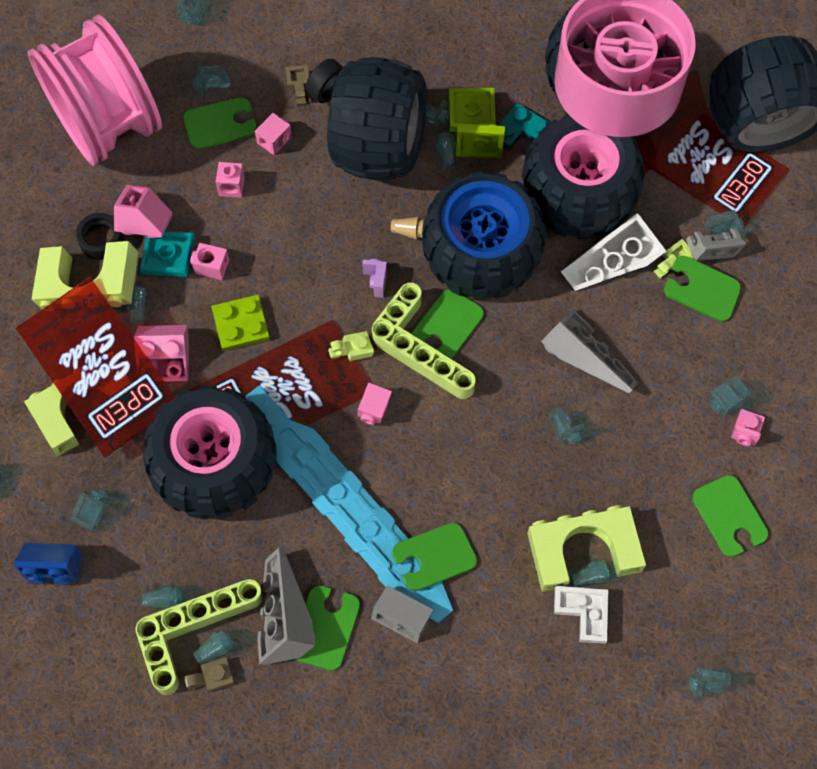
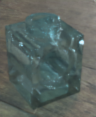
[176,0,209,25]
[708,375,752,418]

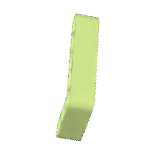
[372,283,475,399]
[136,579,263,695]

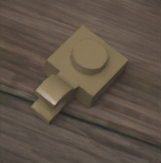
[285,65,309,106]
[184,657,234,693]

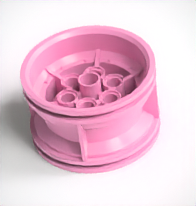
[27,15,162,166]

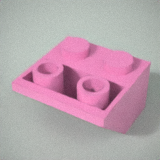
[114,185,172,238]
[134,325,189,382]

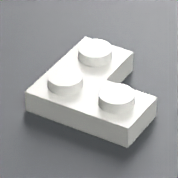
[554,586,608,644]

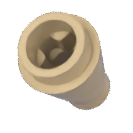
[391,216,424,240]

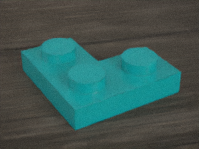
[498,103,549,150]

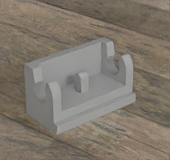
[686,228,746,261]
[371,585,433,643]

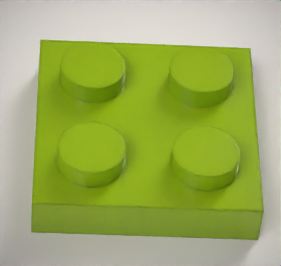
[449,88,496,132]
[456,123,505,159]
[211,295,270,352]

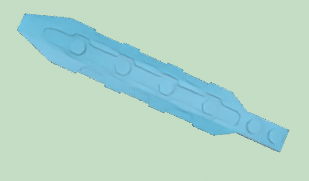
[245,385,453,623]

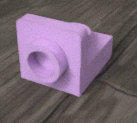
[362,259,388,298]

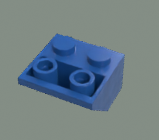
[14,543,82,585]

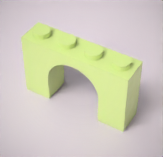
[31,241,138,312]
[24,352,131,457]
[527,505,646,592]

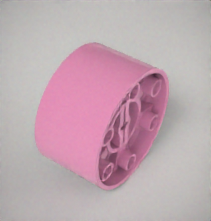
[555,0,696,137]

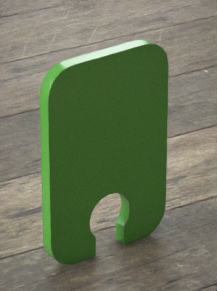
[184,97,257,149]
[664,256,740,322]
[411,290,483,359]
[692,475,768,557]
[392,523,477,591]
[295,586,360,671]

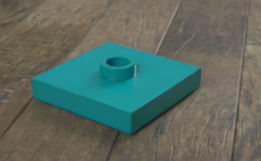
[139,231,195,277]

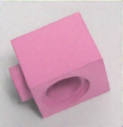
[255,113,292,155]
[216,162,245,198]
[190,243,229,280]
[357,383,392,425]

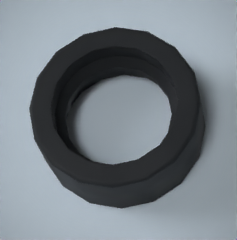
[306,59,343,104]
[76,213,124,260]

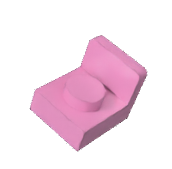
[731,409,765,446]

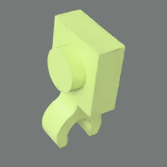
[654,239,694,278]
[328,331,374,361]

